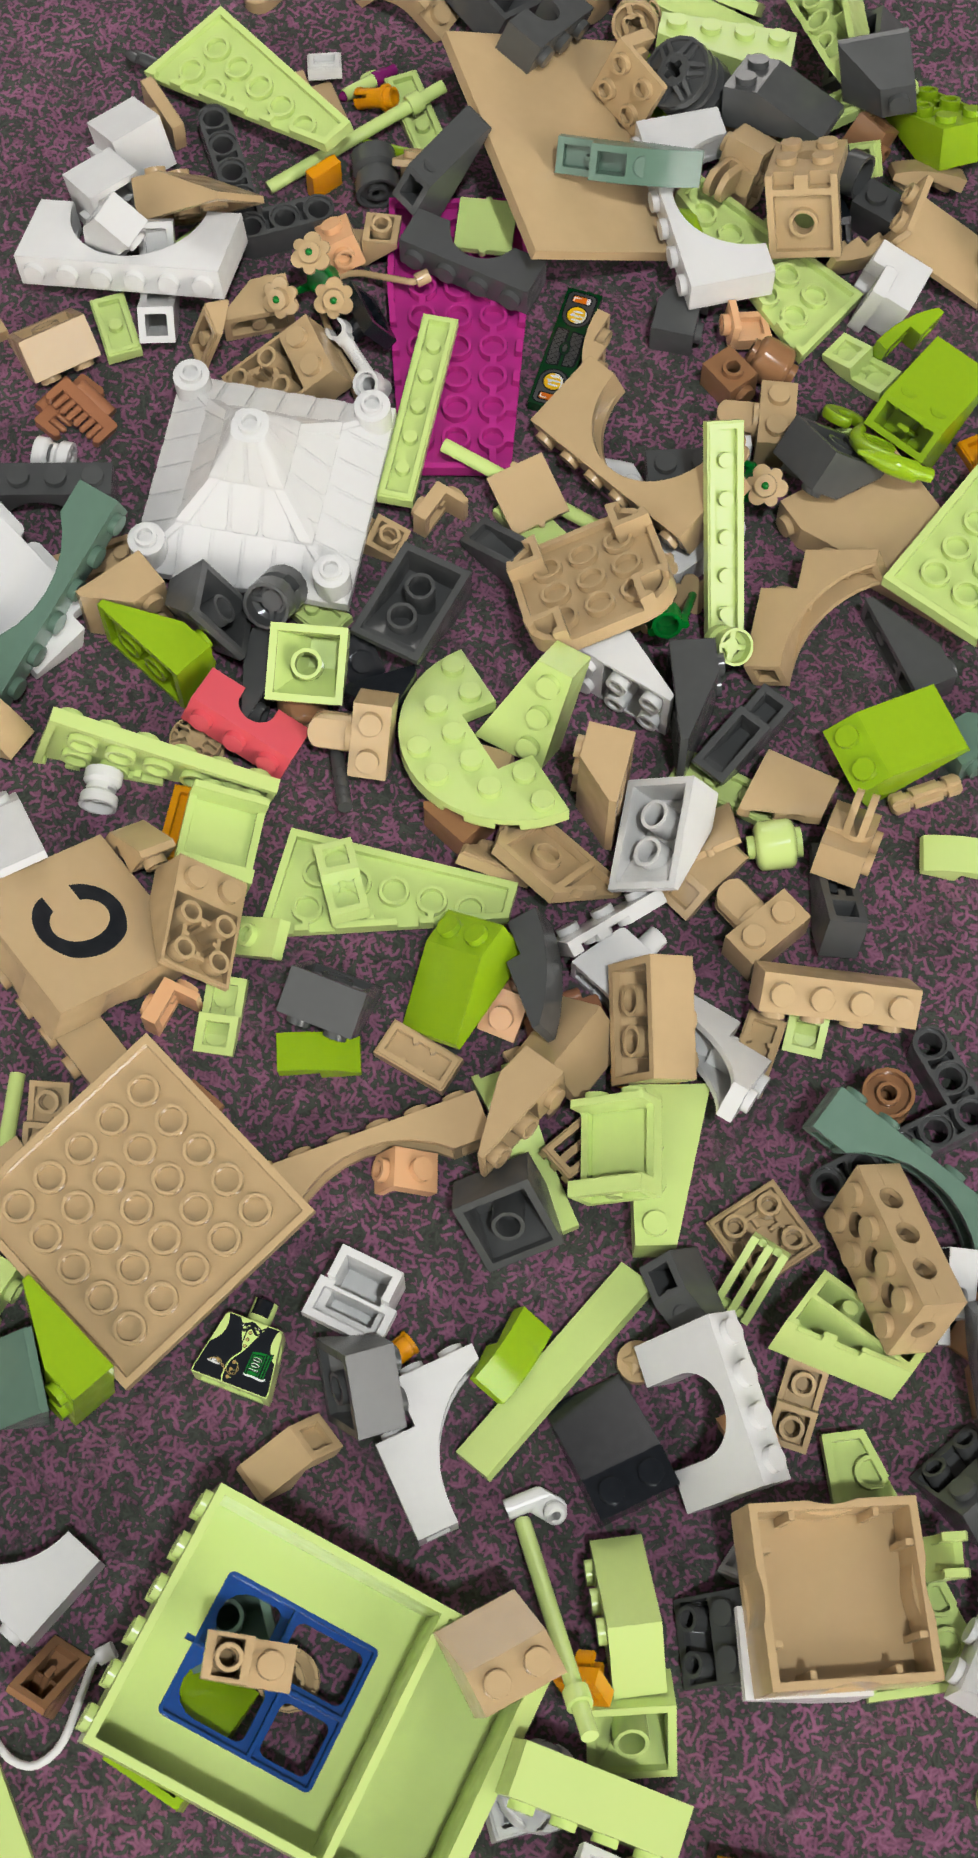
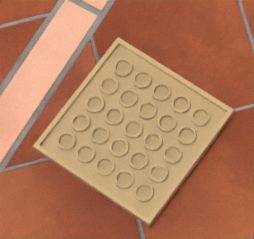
[0,1033,316,1391]

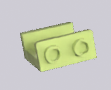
[173,778,270,894]
[567,1086,662,1206]

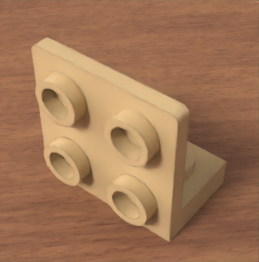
[591,27,667,137]

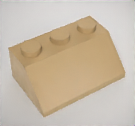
[570,721,636,851]
[608,954,699,1086]

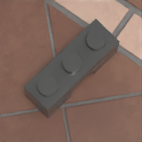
[495,0,594,74]

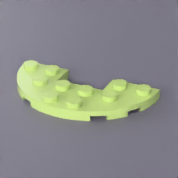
[398,649,569,830]

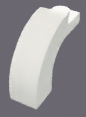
[137,218,180,344]

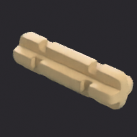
[887,773,963,816]

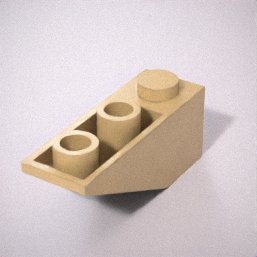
[477,1045,566,1177]

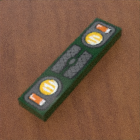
[527,287,602,412]

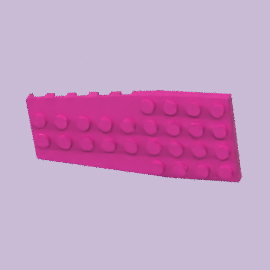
[387,197,528,476]

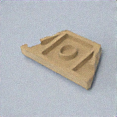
[491,825,622,904]

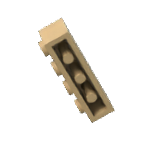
[748,960,923,1033]

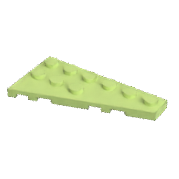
[674,175,864,364]

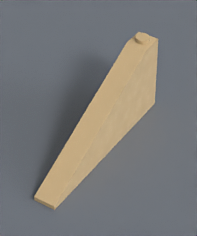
[776,442,978,647]

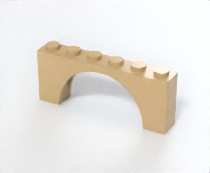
[530,355,751,555]

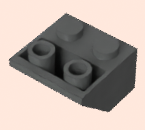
[909,1422,978,1547]
[673,1587,742,1691]

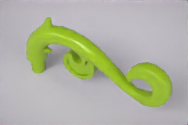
[821,404,935,483]

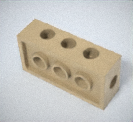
[823,1163,968,1356]

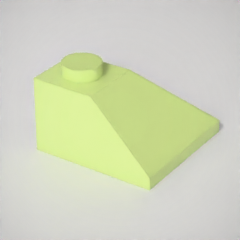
[264,621,351,706]
[586,1668,677,1779]

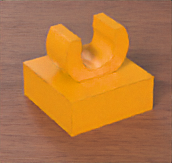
[553,1649,614,1708]

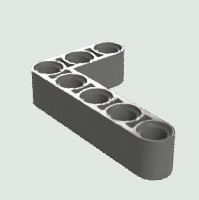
[198,104,335,259]
[805,1026,978,1212]

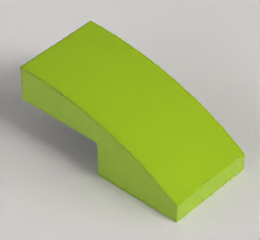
[873,308,944,361]
[276,1032,362,1078]
[470,1306,553,1404]

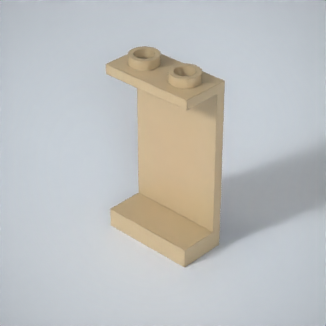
[888,174,978,310]

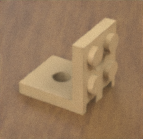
[764,136,848,259]

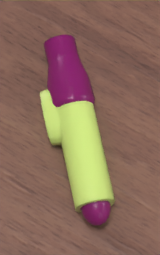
[338,63,398,102]

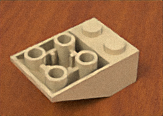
[222,314,353,400]
[149,853,248,991]

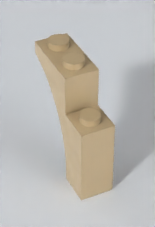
[743,547,887,686]

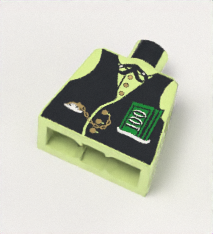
[191,1297,286,1407]

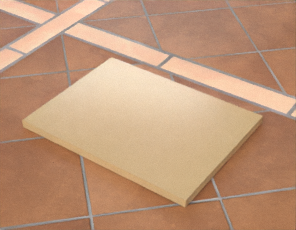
[441,31,679,261]

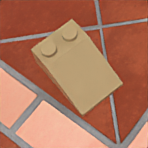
[131,166,264,226]

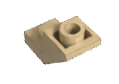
[353,212,402,267]
[105,820,176,873]
[662,845,750,921]
[236,1412,343,1504]
[199,1629,297,1694]

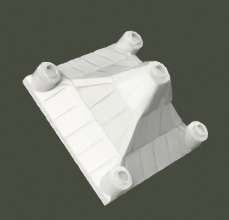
[127,359,397,612]

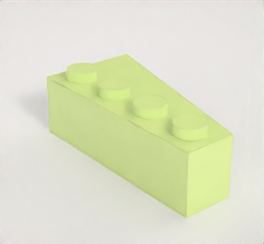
[786,0,870,84]
[656,11,797,75]
[629,1083,710,1258]
[495,1737,694,1858]

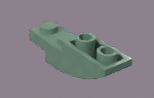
[555,134,705,188]

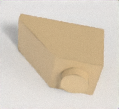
[224,273,295,342]

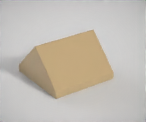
[513,996,611,1100]

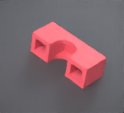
[181,667,308,779]

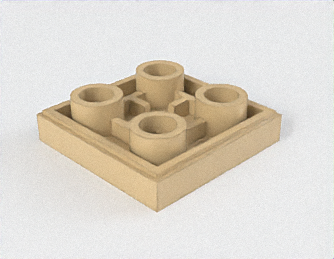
[705,1179,822,1294]

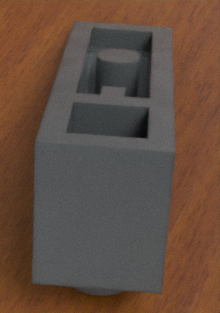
[860,596,958,697]
[808,842,869,959]

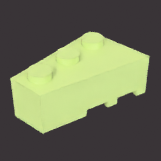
[475,640,591,768]
[768,1270,926,1400]
[583,1534,667,1700]

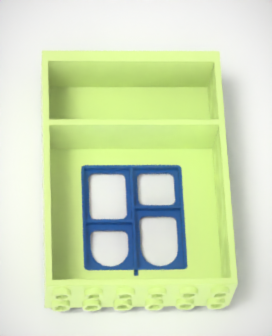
[75,1482,550,1858]

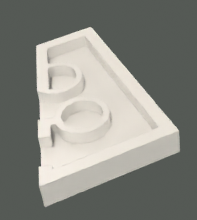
[556,891,667,957]

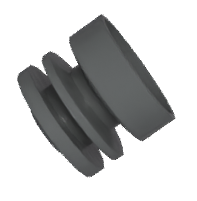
[647,35,731,117]

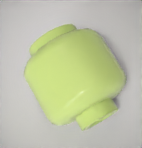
[745,818,804,871]

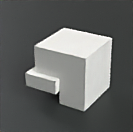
[87,96,177,176]
[62,147,139,225]
[847,239,933,336]
[301,1244,406,1338]

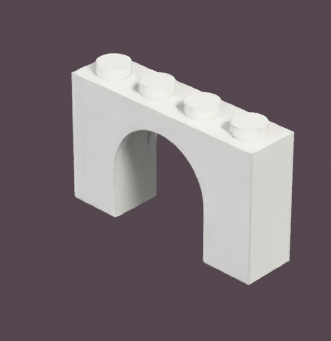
[634,1310,791,1515]

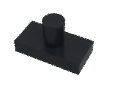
[338,281,397,350]

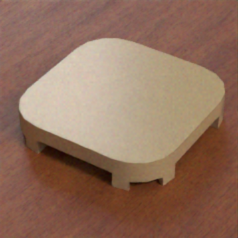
[506,501,677,652]

